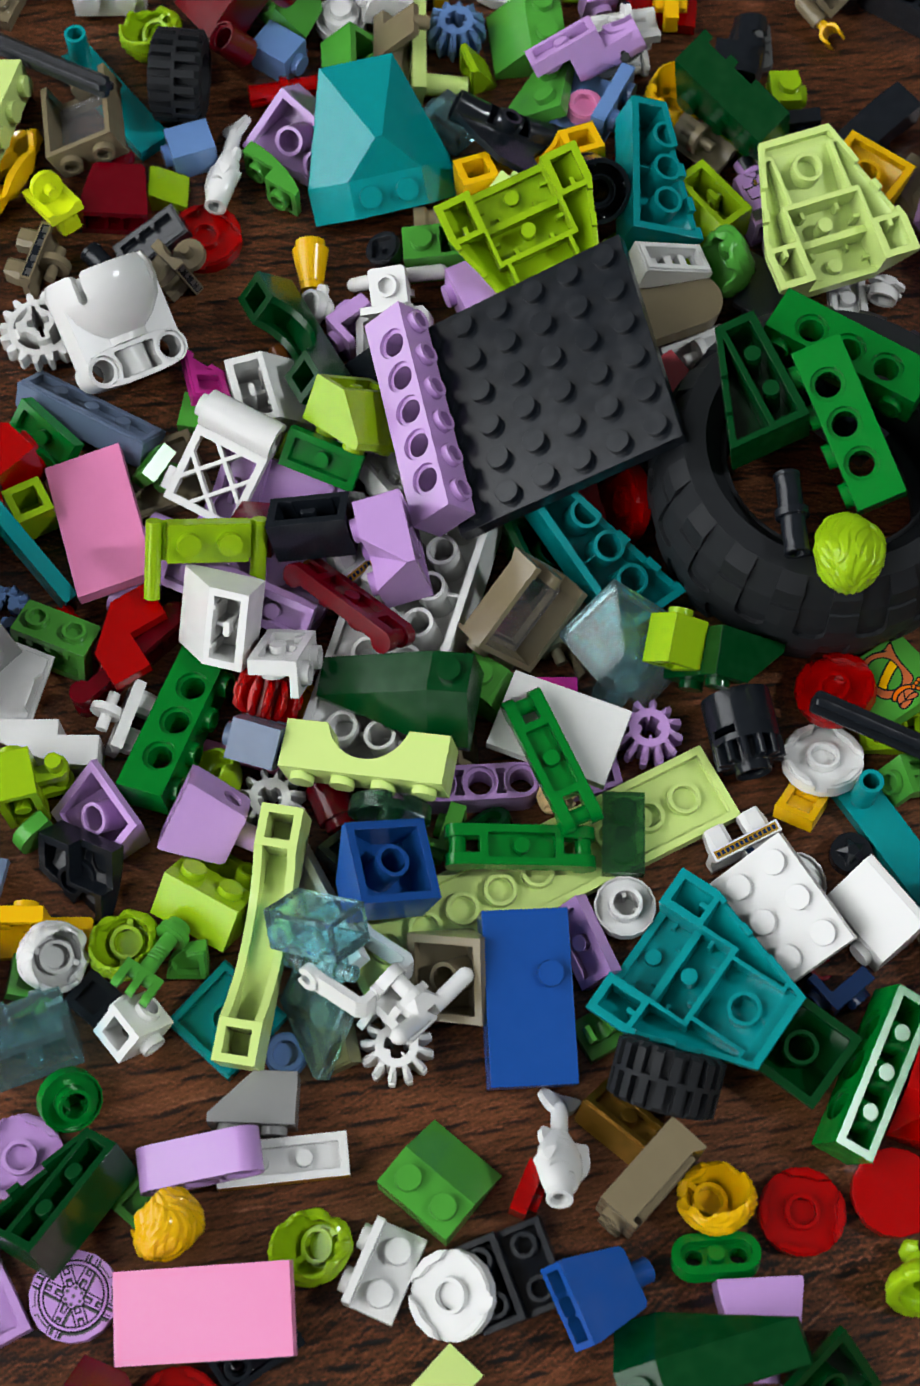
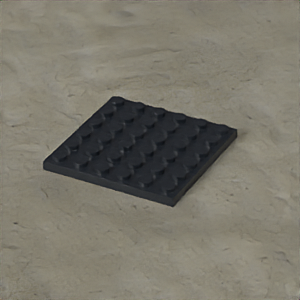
[428,234,688,541]

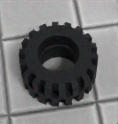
[147,26,211,123]
[606,1034,727,1121]

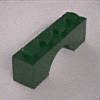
[238,271,351,405]

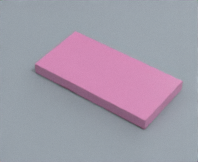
[44,443,145,604]
[112,1260,297,1367]

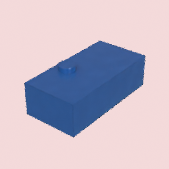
[477,907,579,1091]

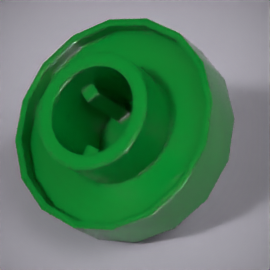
[36,1066,103,1133]

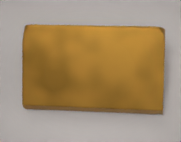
[575,1079,665,1165]

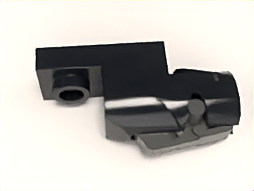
[715,12,773,84]

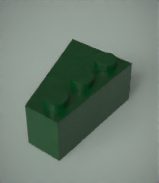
[715,310,810,470]
[0,1127,138,1281]

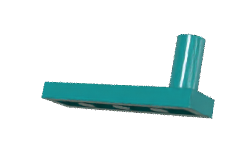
[62,25,166,162]
[0,501,77,608]
[831,769,920,908]

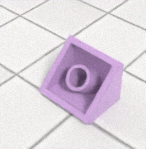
[51,759,150,860]

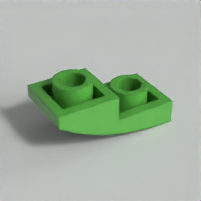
[243,141,302,217]

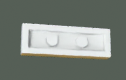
[216,1130,351,1192]

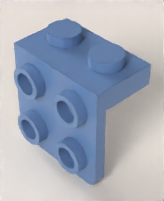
[548,62,637,143]

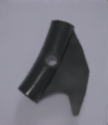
[447,89,559,173]

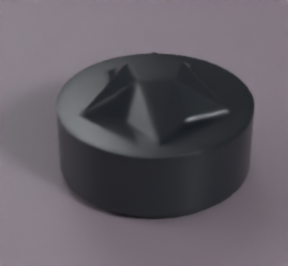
[366,231,403,268]
[828,832,873,876]

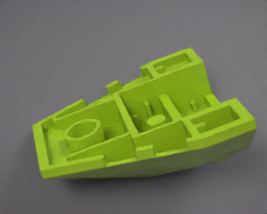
[433,140,599,293]

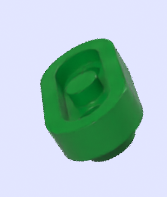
[670,1231,762,1283]

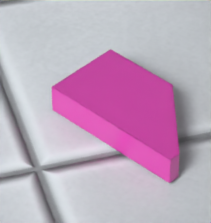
[181,349,231,406]

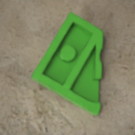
[508,60,575,122]

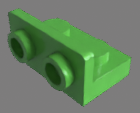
[10,600,101,681]

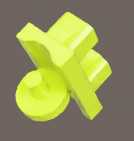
[22,170,85,236]

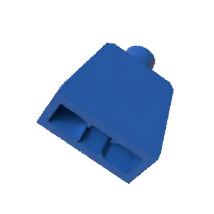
[540,1246,655,1352]

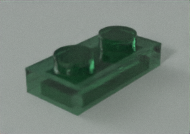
[601,791,645,878]

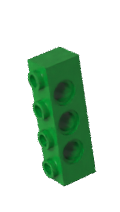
[764,288,920,423]
[787,333,907,515]
[115,646,235,815]
[811,984,920,1165]

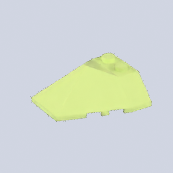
[757,123,920,298]

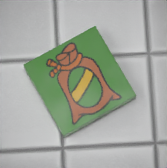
[860,637,920,724]

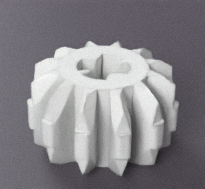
[238,769,307,826]
[360,1019,434,1088]

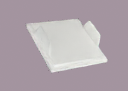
[0,641,55,719]

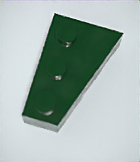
[675,29,790,161]

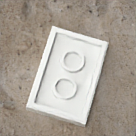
[486,670,632,790]

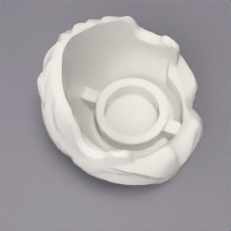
[16,920,90,994]

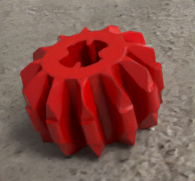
[232,669,304,722]

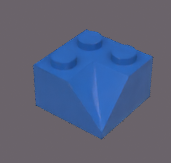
[336,818,442,923]

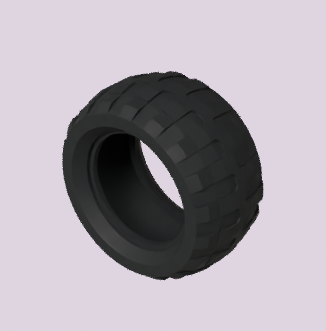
[647,306,920,659]

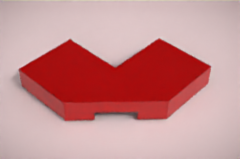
[95,583,168,691]

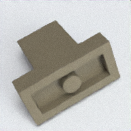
[373,2,430,84]

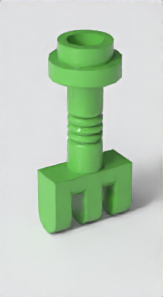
[110,916,191,1008]

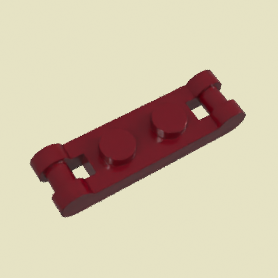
[283,558,416,654]
[69,601,182,718]

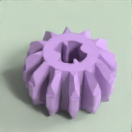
[618,699,683,770]

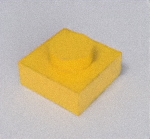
[772,783,829,833]

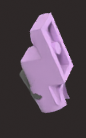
[524,14,647,82]

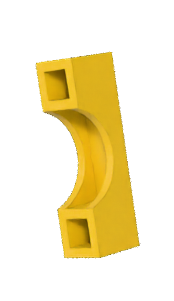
[452,121,605,195]

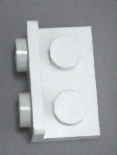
[247,629,323,699]
[337,1215,428,1327]

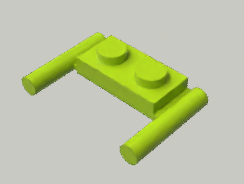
[144,516,268,601]

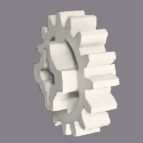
[0,291,70,372]

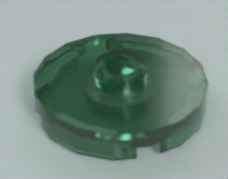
[347,790,432,828]

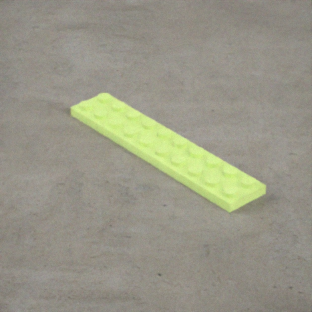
[351,745,741,995]

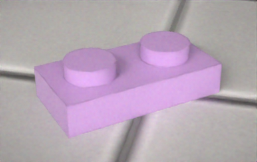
[558,894,622,991]

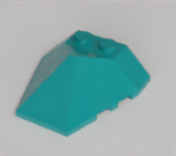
[307,53,457,227]
[585,867,806,1071]

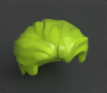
[118,5,183,64]
[813,512,887,596]
[88,908,159,982]
[267,1207,354,1288]

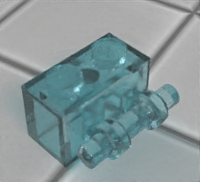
[263,888,370,984]
[0,986,85,1092]

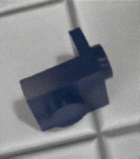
[802,965,875,1017]

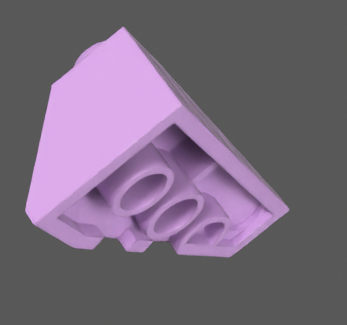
[242,83,316,186]

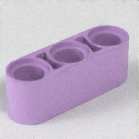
[421,762,540,815]
[135,1125,265,1197]

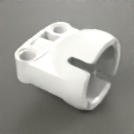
[44,250,188,394]

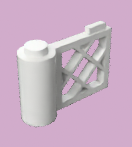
[160,390,287,518]

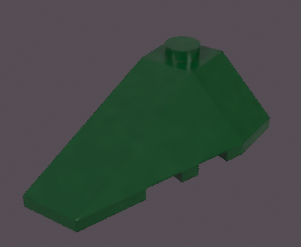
[316,650,484,751]
[613,1312,814,1386]

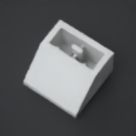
[224,351,316,433]
[178,563,266,673]

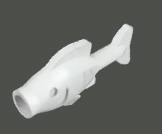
[204,114,252,215]
[533,1087,590,1209]

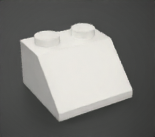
[827,854,920,972]

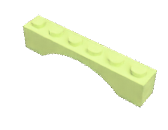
[211,802,312,1071]

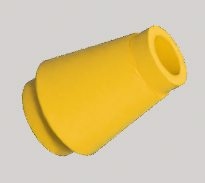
[292,236,329,294]

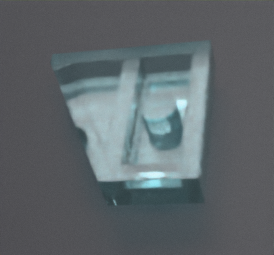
[280,963,355,1080]

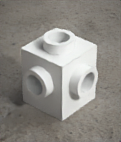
[93,990,174,1064]

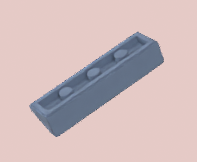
[15,370,166,467]

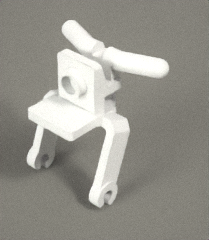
[347,264,447,356]
[298,921,474,1045]

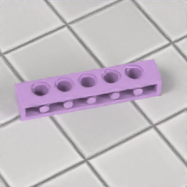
[365,301,476,537]

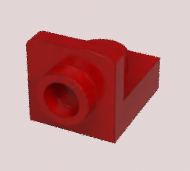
[507,1158,545,1220]

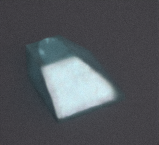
[559,579,667,700]

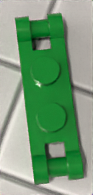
[500,687,604,836]
[444,823,596,873]

